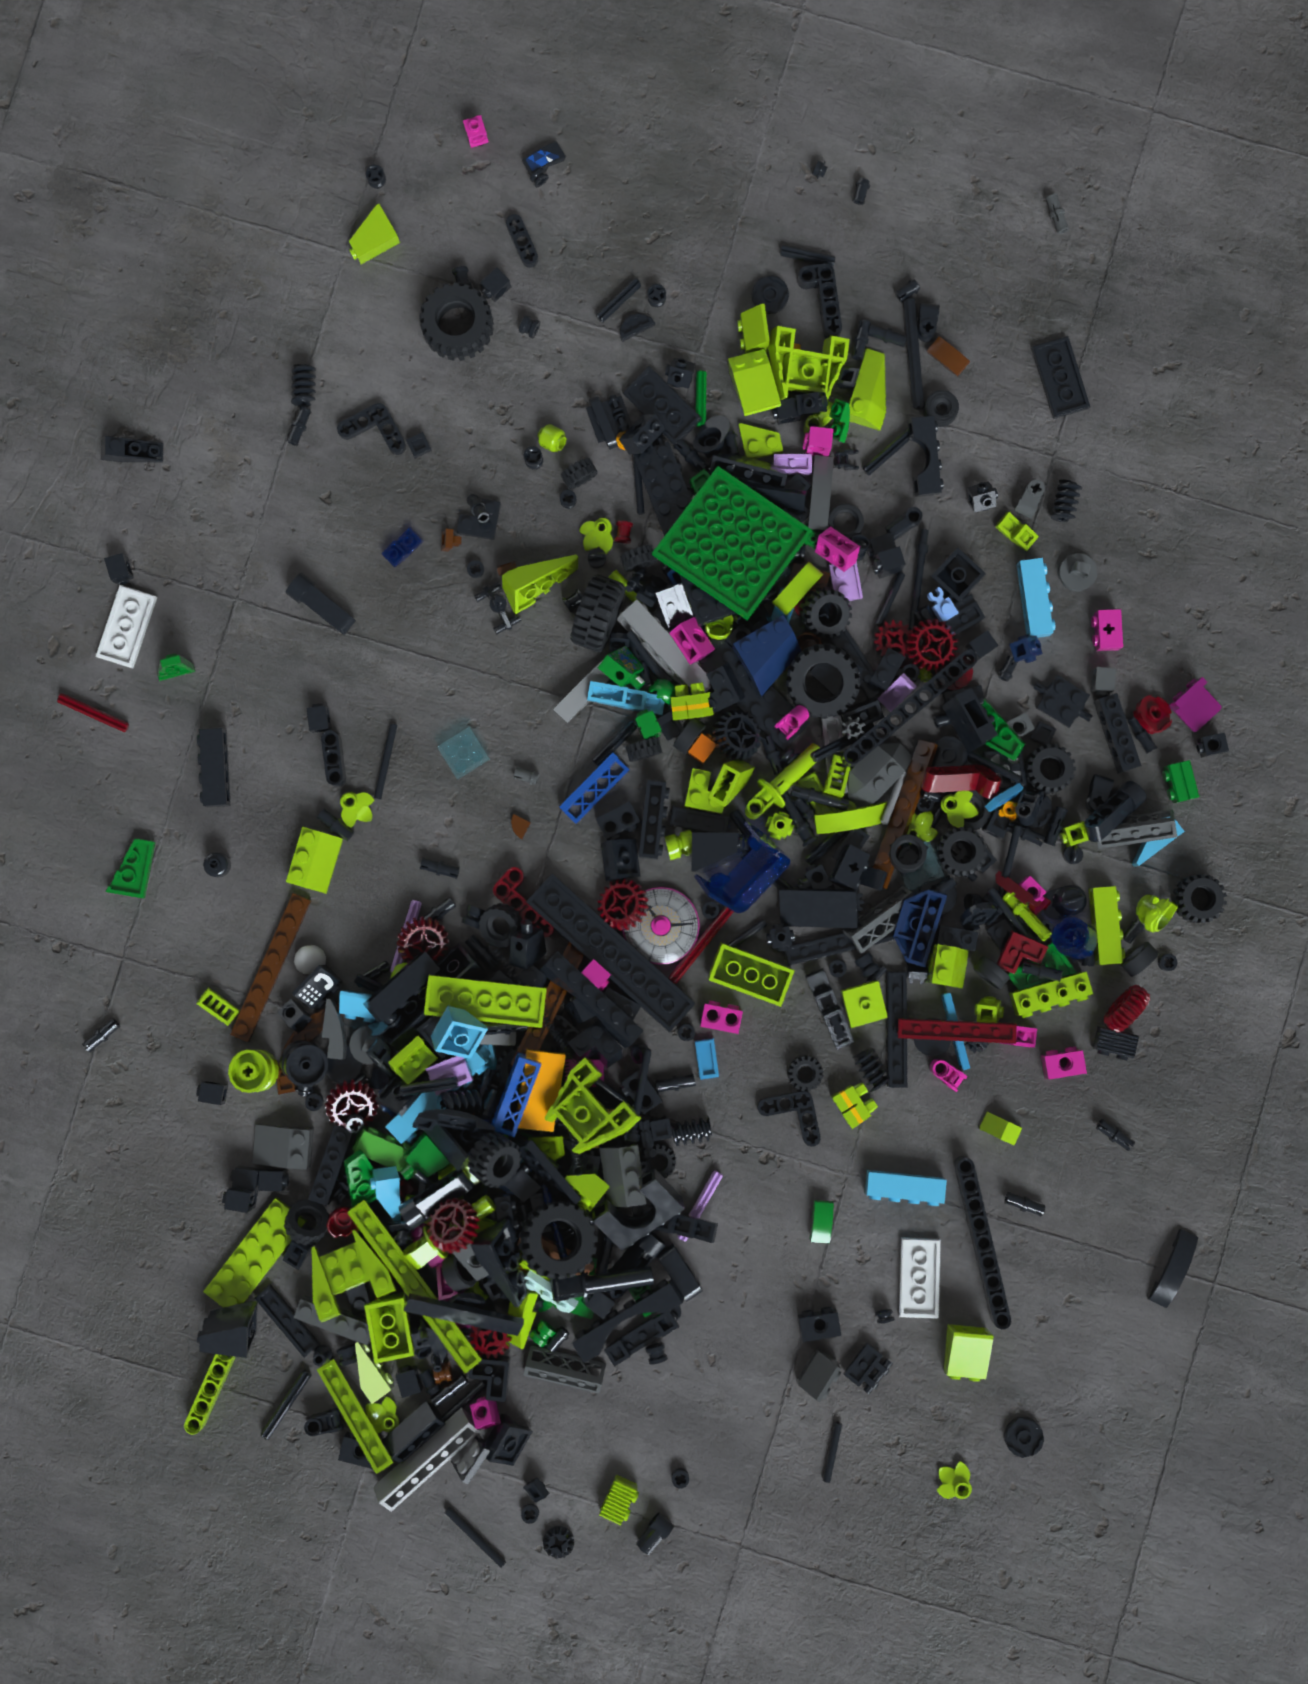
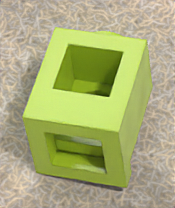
[1060,821,1088,846]

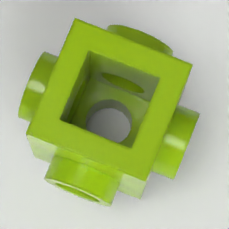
[765,811,794,840]
[975,996,1004,1023]

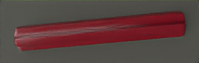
[57,693,129,732]

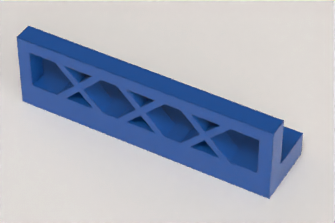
[559,753,629,824]
[491,1052,542,1137]

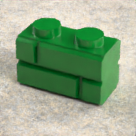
[635,709,662,740]
[1162,760,1200,804]

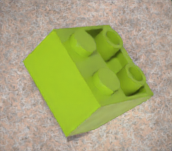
[565,1174,610,1211]

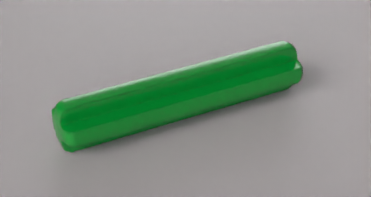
[696,371,707,427]

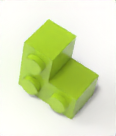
[684,768,724,815]

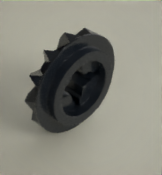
[543,1526,574,1559]

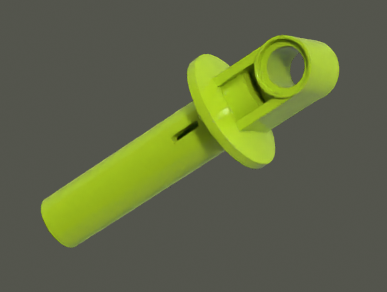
[745,743,820,820]
[403,1195,496,1269]

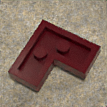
[996,931,1048,974]

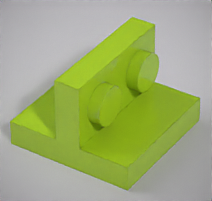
[388,1036,438,1084]

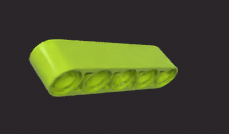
[184,1354,236,1435]

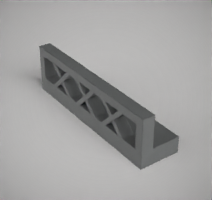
[1097,809,1177,849]
[843,886,914,954]
[523,1346,606,1394]

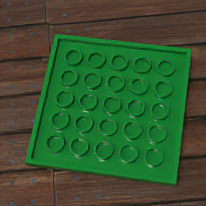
[652,466,813,621]

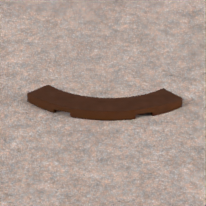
[277,1003,344,1095]

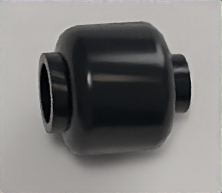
[203,852,231,878]

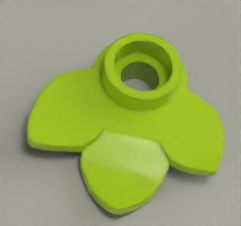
[579,518,614,554]
[941,791,978,828]
[340,792,374,828]
[907,812,938,844]
[365,1397,399,1434]
[937,1461,972,1499]

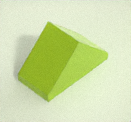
[979,1111,1022,1145]

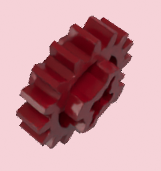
[874,620,914,658]
[469,1326,512,1359]

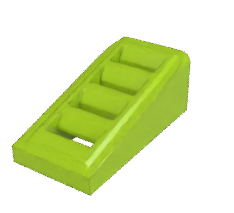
[823,754,852,798]
[196,987,240,1026]

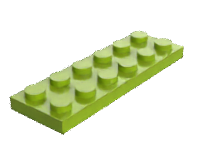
[424,975,547,1028]
[203,1197,307,1307]

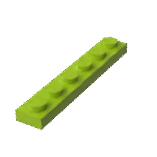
[317,1359,393,1474]

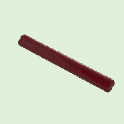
[669,905,734,984]

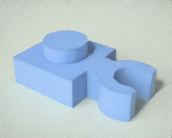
[927,587,958,622]

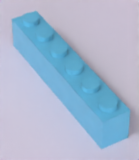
[386,1049,489,1144]

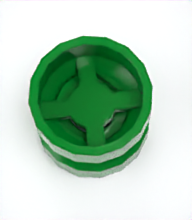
[529,1319,556,1347]

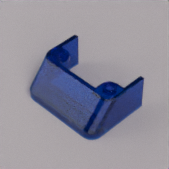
[694,821,790,913]

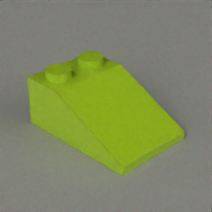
[728,349,781,416]

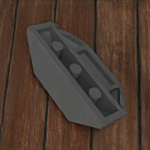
[847,743,913,808]

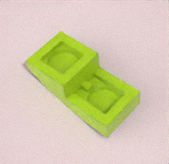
[995,512,1039,551]

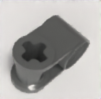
[1014,480,1045,519]

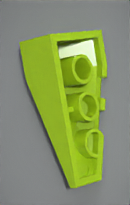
[849,349,886,431]

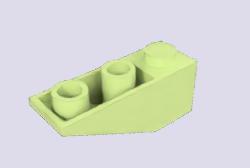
[355,1341,394,1404]

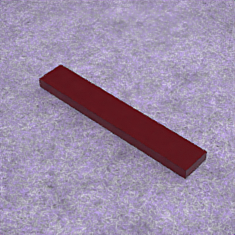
[898,1018,1017,1044]

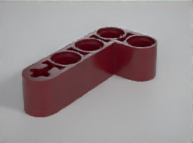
[921,765,1001,799]
[493,867,554,937]

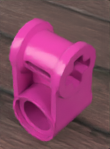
[774,705,809,740]
[929,1059,968,1092]

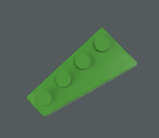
[352,1126,418,1180]

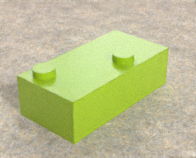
[707,942,795,1007]

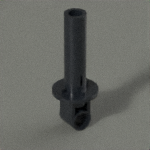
[550,1266,654,1305]

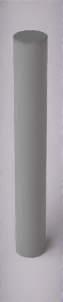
[881,772,907,825]

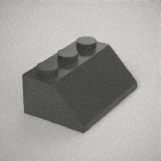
[600,1142,646,1207]

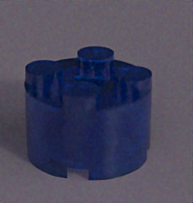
[1052,917,1097,959]

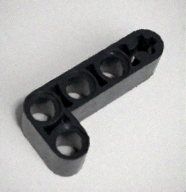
[797,264,842,339]

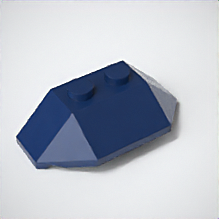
[893,889,947,967]

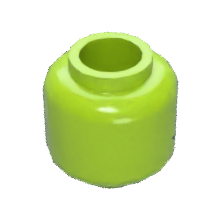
[538,424,567,453]

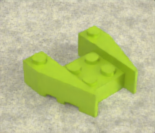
[768,326,850,400]
[545,1058,641,1154]
[312,1230,397,1322]

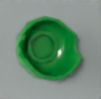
[648,679,676,705]

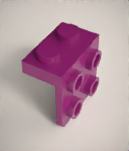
[1169,677,1222,732]

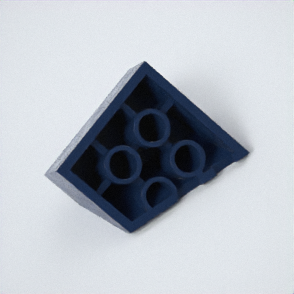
[732,615,801,697]

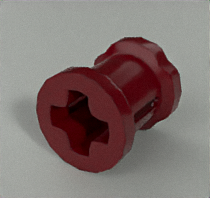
[614,521,633,544]

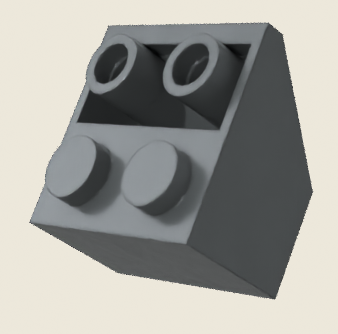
[796,1347,841,1403]

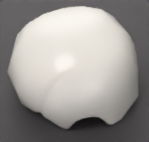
[294,945,326,974]

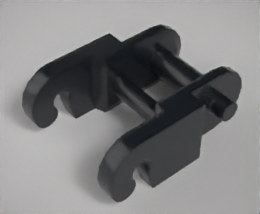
[834,449,859,470]

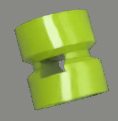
[664,830,692,860]

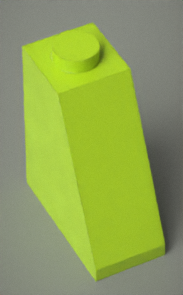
[349,204,400,264]
[708,760,755,807]

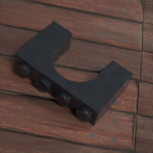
[592,1168,684,1251]

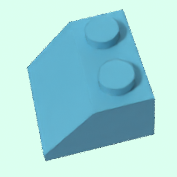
[339,990,376,1023]
[431,1006,488,1059]

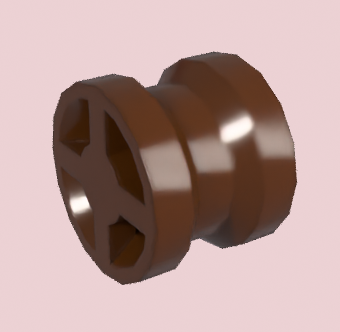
[433,1361,453,1384]

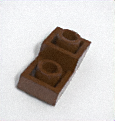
[927,337,970,377]

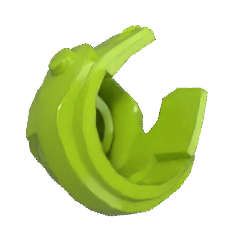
[1136,894,1178,932]

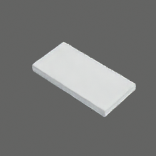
[95,585,157,669]
[899,1237,941,1318]

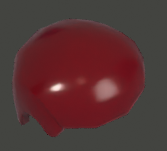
[327,1207,357,1238]

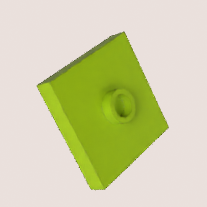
[841,980,888,1028]

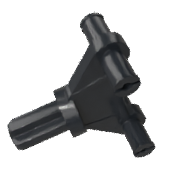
[474,582,522,635]
[418,1317,470,1372]

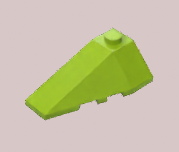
[502,555,578,614]

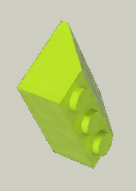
[286,827,343,894]
[364,1292,414,1364]

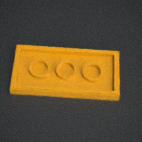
[515,1049,566,1132]

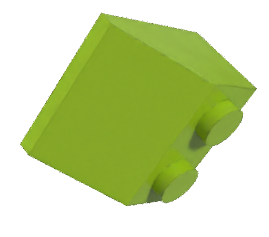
[737,304,770,354]

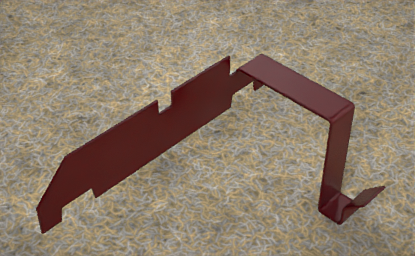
[995,871,1051,916]

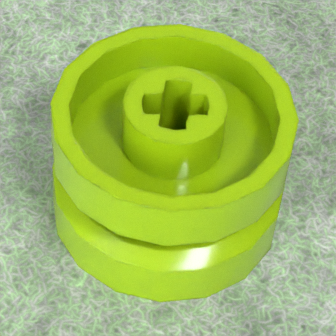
[228,1049,279,1093]

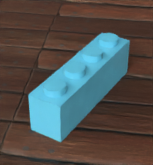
[1016,558,1055,638]
[865,1170,947,1206]

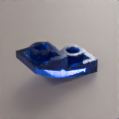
[381,527,424,567]

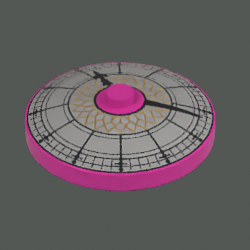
[623,887,699,964]

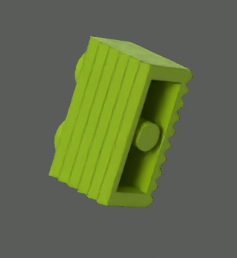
[599,1474,639,1526]

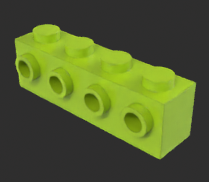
[1009,971,1093,1018]

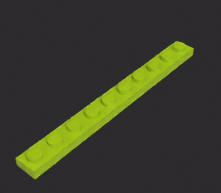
[347,1200,482,1373]

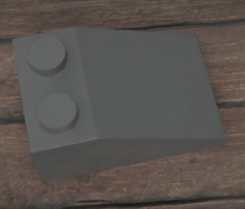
[252,1124,314,1170]

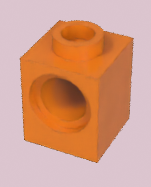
[688,733,717,765]

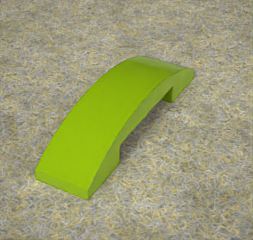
[814,801,891,834]

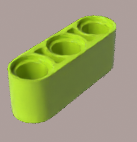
[772,561,823,616]

